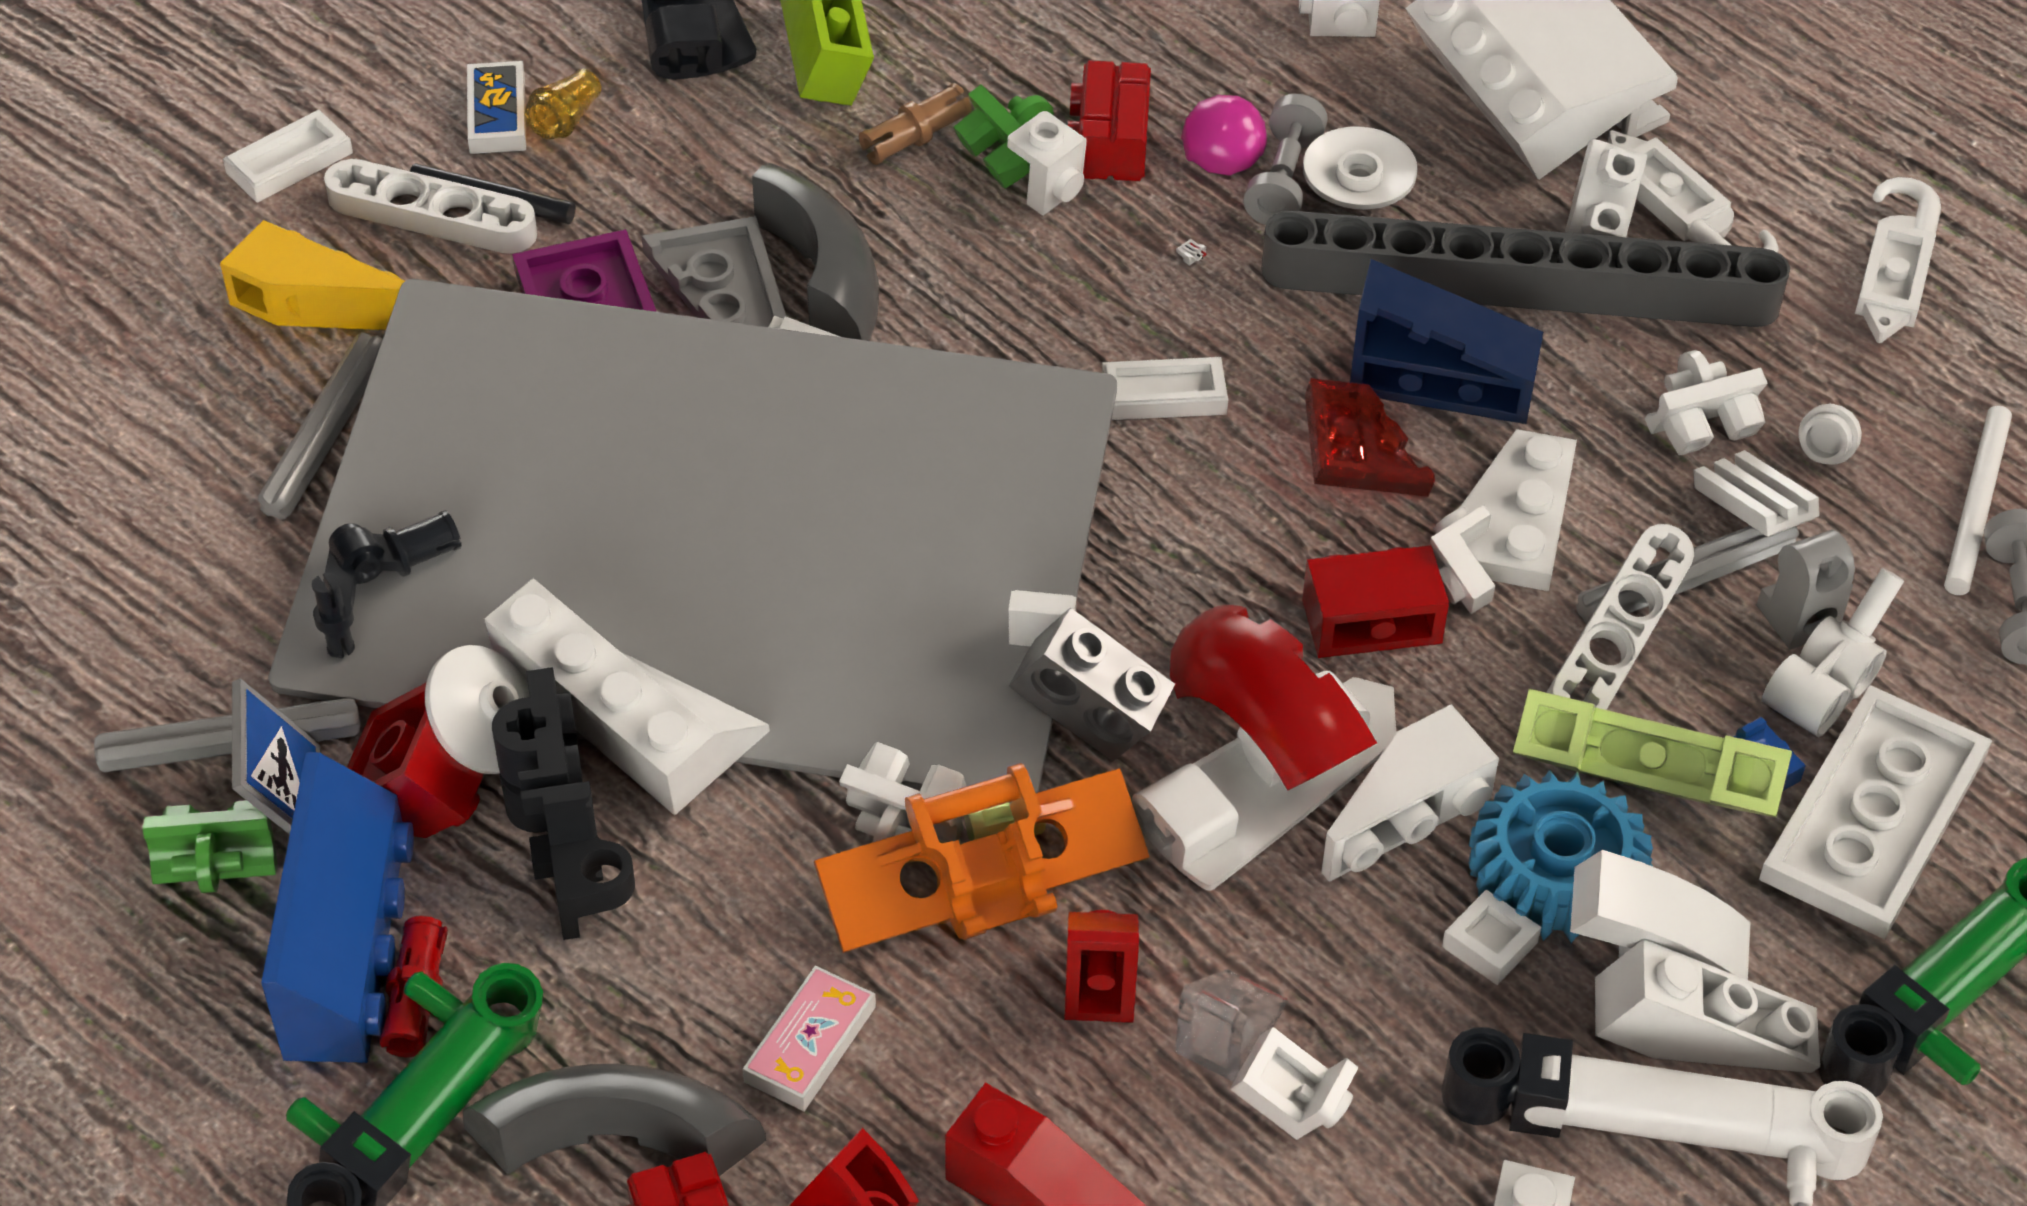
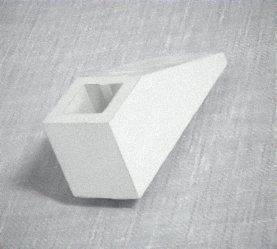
[1321,704,1499,882]
[1595,939,1820,1073]

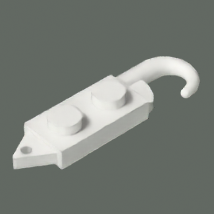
[1607,130,1779,253]
[1855,177,1941,343]

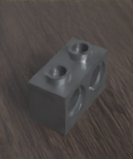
[1009,608,1175,762]

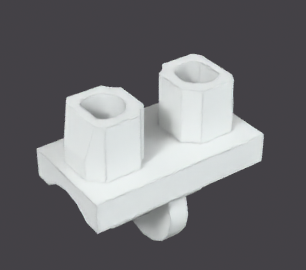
[1565,139,1648,237]
[1645,350,1768,456]
[839,742,966,842]

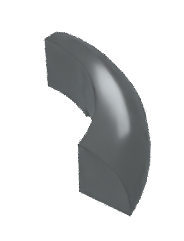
[752,163,879,341]
[463,1063,766,1176]

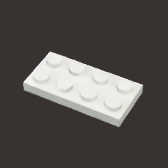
[1759,685,1992,940]

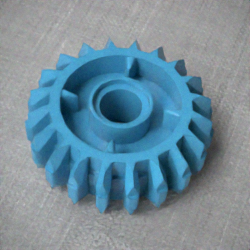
[1468,770,1653,943]

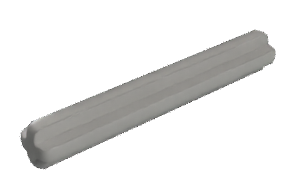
[258,332,383,520]
[1576,514,1799,625]
[94,698,360,772]

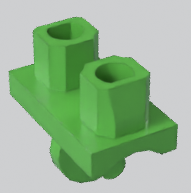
[953,84,1054,189]
[142,800,278,893]

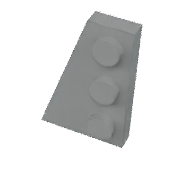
[642,216,786,327]

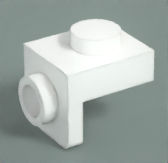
[1299,0,1380,37]
[1007,111,1087,216]
[1430,505,1495,614]
[1230,1027,1358,1140]

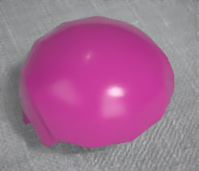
[1181,94,1267,176]

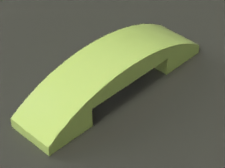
[1513,689,1792,817]

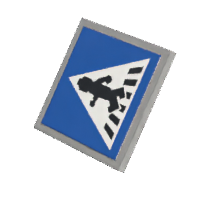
[232,678,320,835]

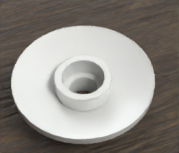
[1303,127,1417,210]
[425,645,529,774]

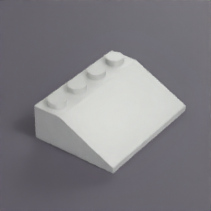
[1405,0,1678,180]

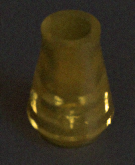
[525,69,601,140]

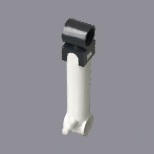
[1441,1027,1883,1206]

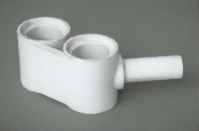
[1762,568,1904,738]

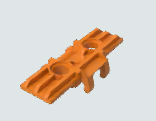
[814,763,1150,953]

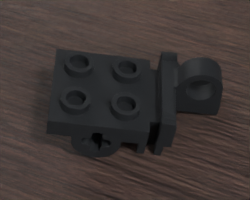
[492,667,635,940]

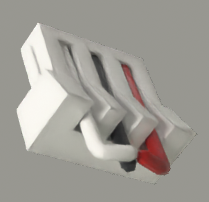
[1176,239,1207,266]

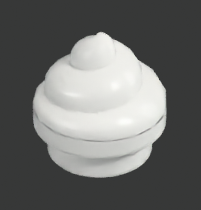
[1799,403,1862,465]

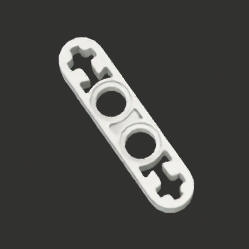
[324,159,537,254]
[1546,524,1694,710]

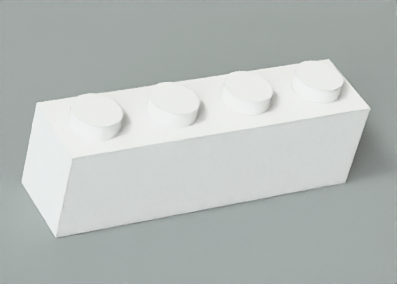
[484,578,770,815]

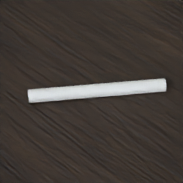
[1944,406,2012,595]

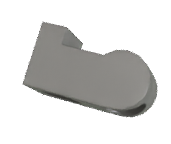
[1756,530,1855,650]

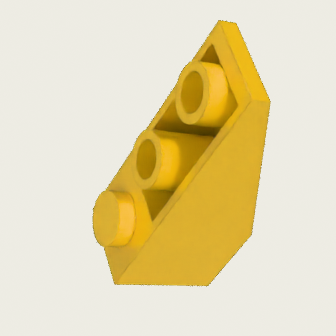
[220,220,405,330]

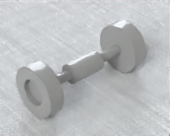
[1243,93,1328,225]
[1984,509,2027,665]

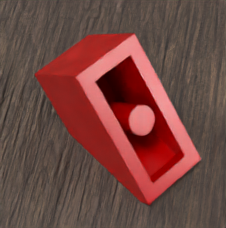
[1064,909,1139,1023]

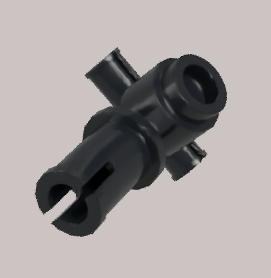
[311,510,462,658]

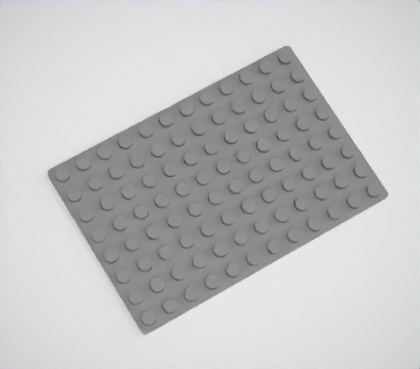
[268,279,1117,803]

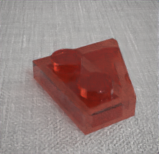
[1305,378,1435,497]

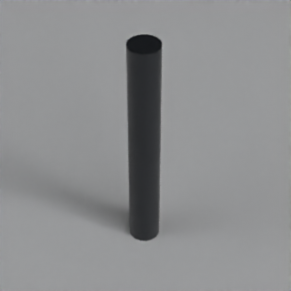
[410,163,576,224]

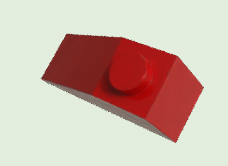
[945,1082,1146,1206]

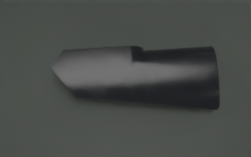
[641,0,757,80]

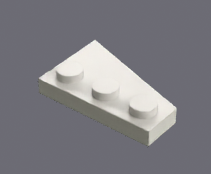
[1459,429,1577,591]

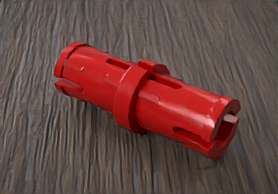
[380,916,448,1058]

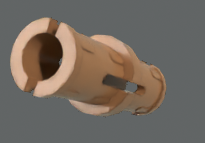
[859,83,972,165]

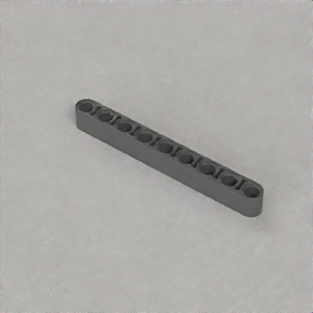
[1261,211,1791,327]

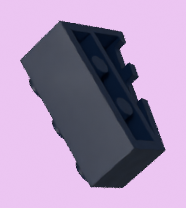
[1348,259,1544,424]

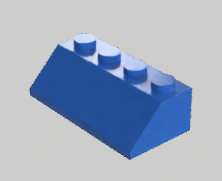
[261,752,414,1063]

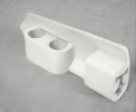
[1131,670,1397,891]

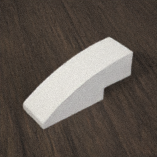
[1570,850,1750,980]

